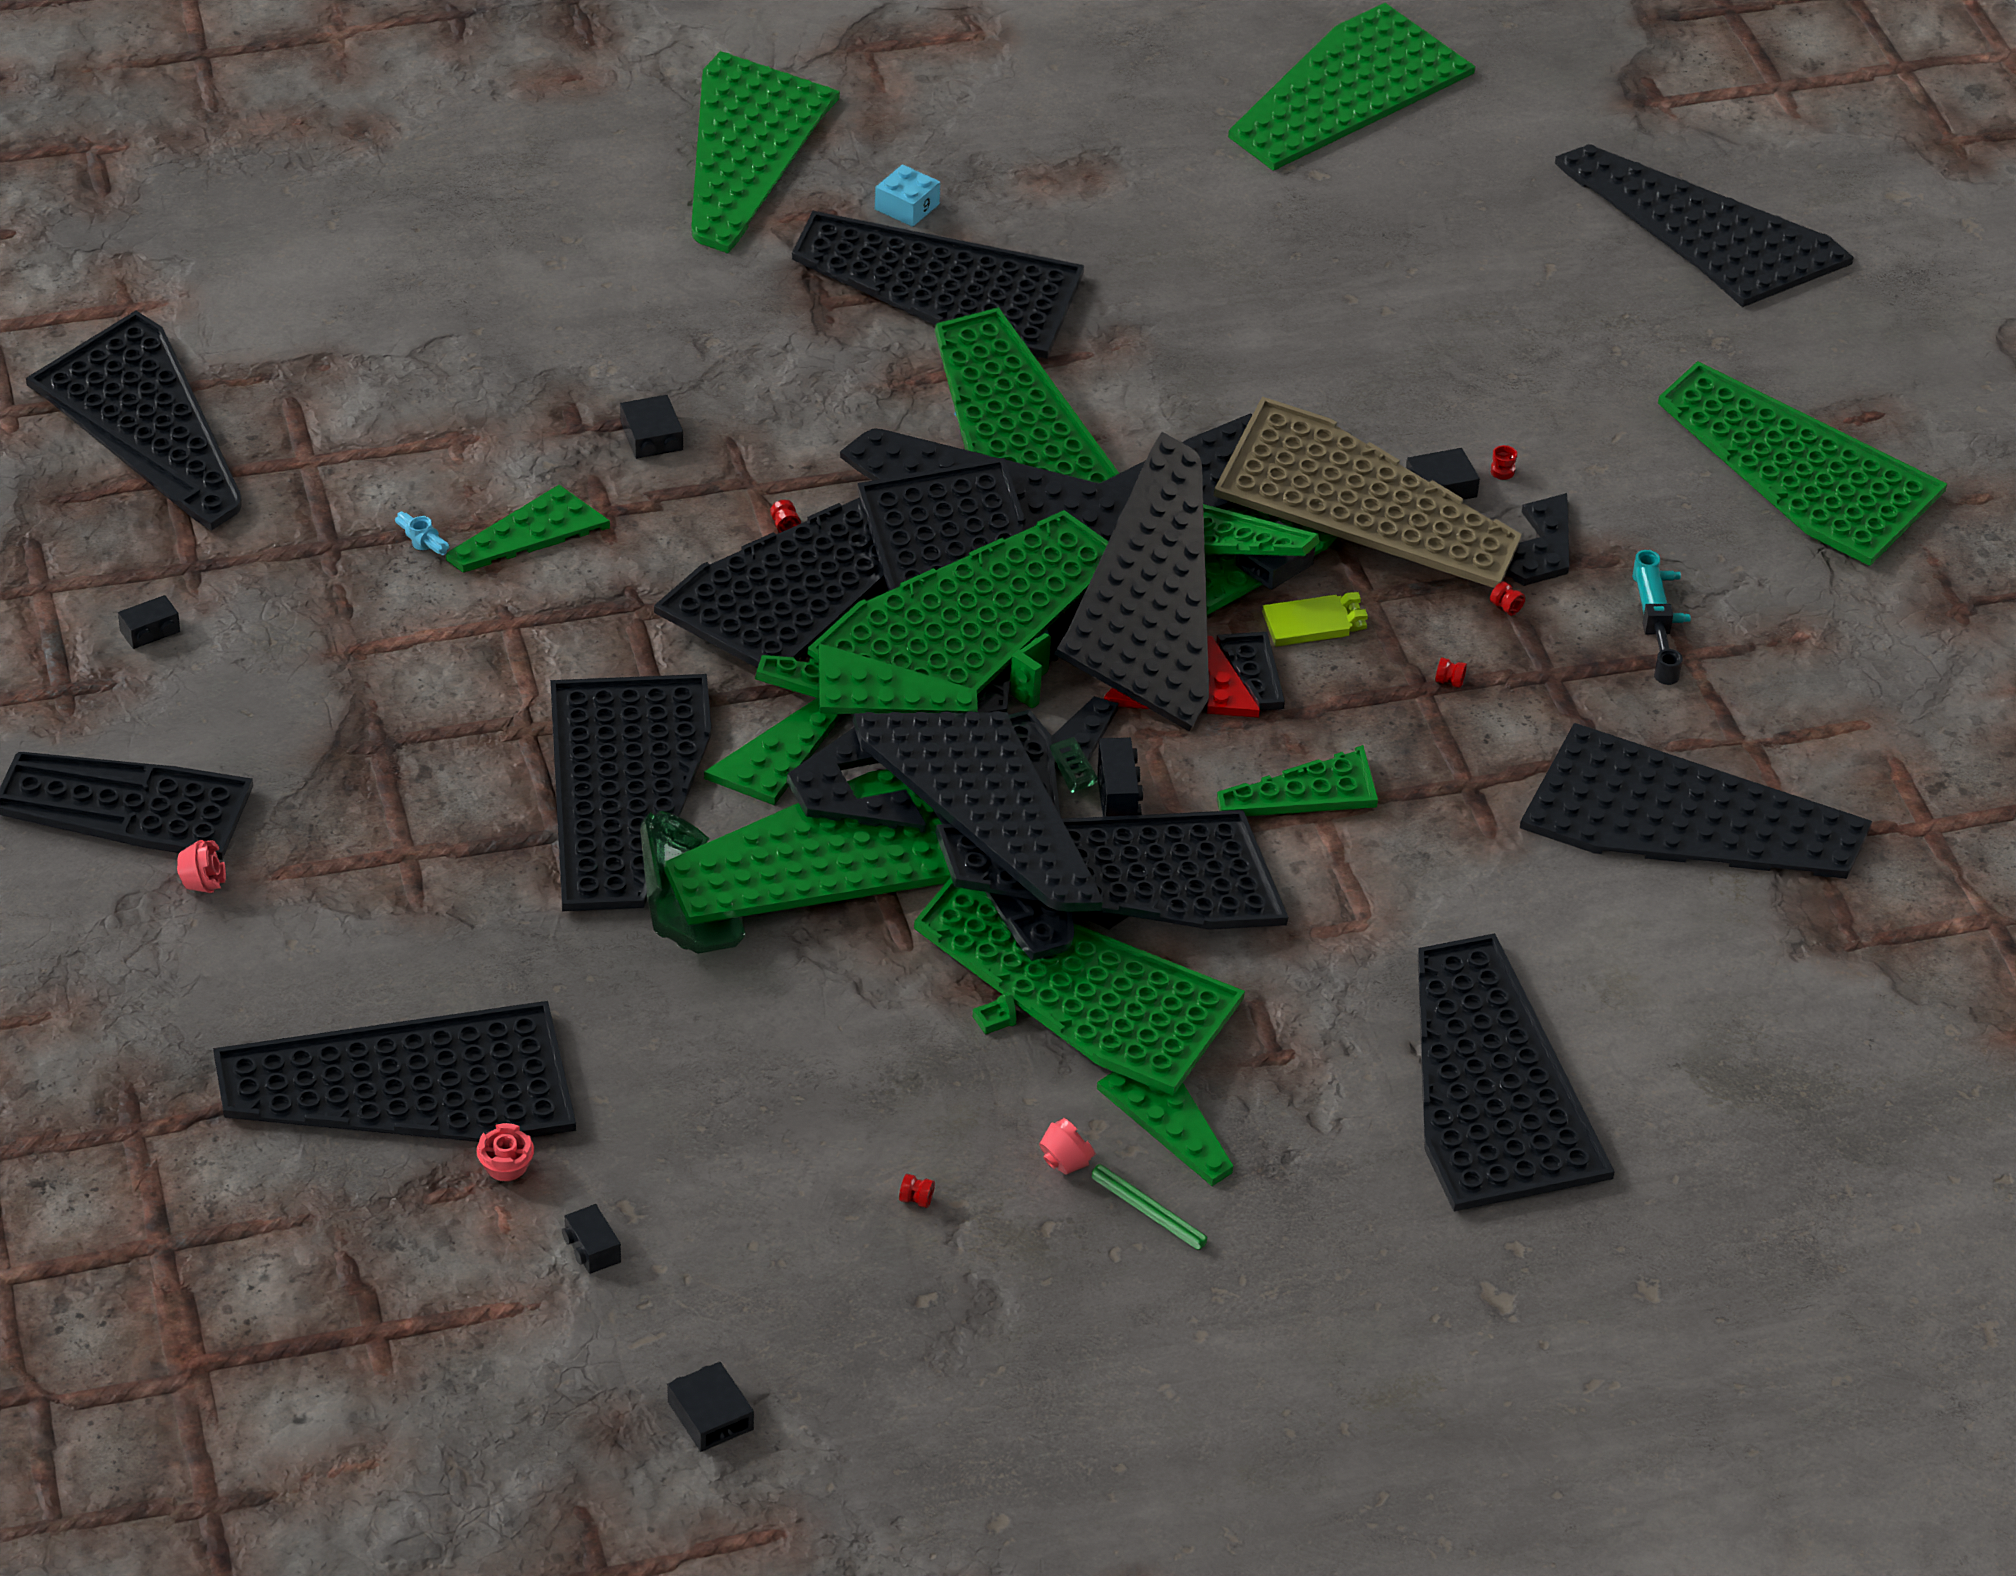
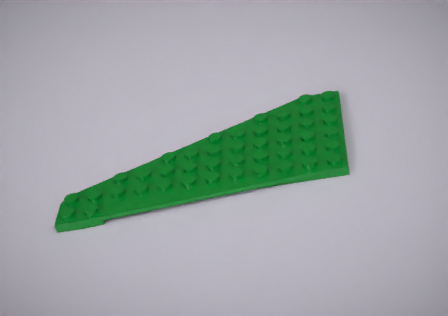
[691,51,840,253]

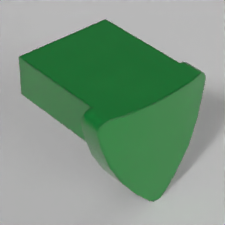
[972,993,1016,1035]

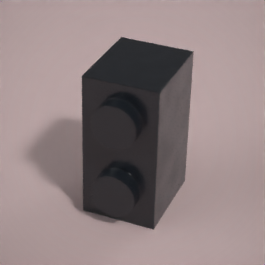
[118,595,180,649]
[562,1204,621,1274]

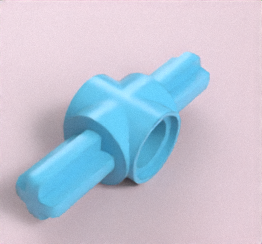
[395,511,449,555]

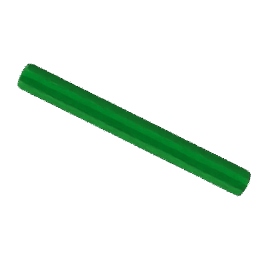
[1091,1164,1208,1250]

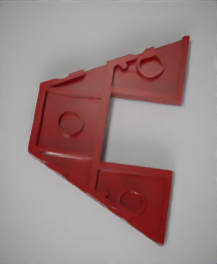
[1104,636,1260,718]

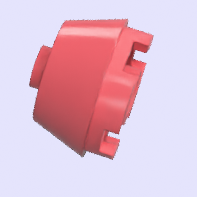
[177,840,226,893]
[1039,1118,1095,1175]
[477,1123,534,1181]

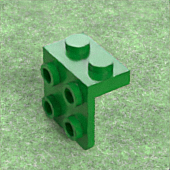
[1010,633,1051,709]

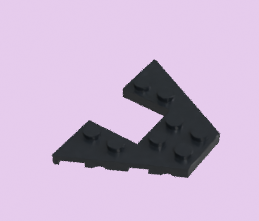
[1505,493,1569,586]
[787,727,927,833]

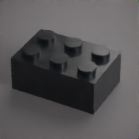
[1097,737,1143,817]

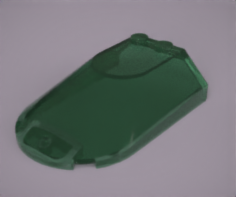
[640,811,745,954]

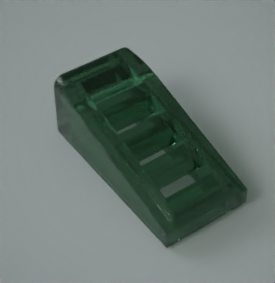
[1049,737,1098,793]

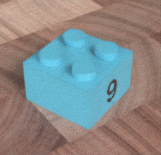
[875,164,940,227]

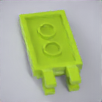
[1262,592,1368,647]

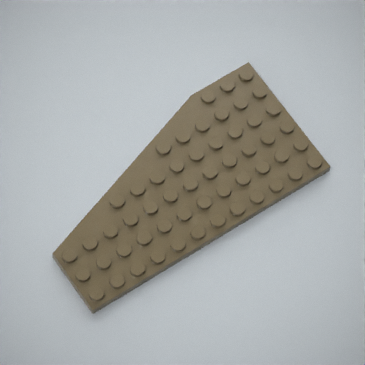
[1213,397,1522,588]

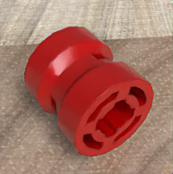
[1490,445,1517,480]
[770,499,801,533]
[1490,581,1526,616]
[1435,657,1467,688]
[899,1173,935,1208]

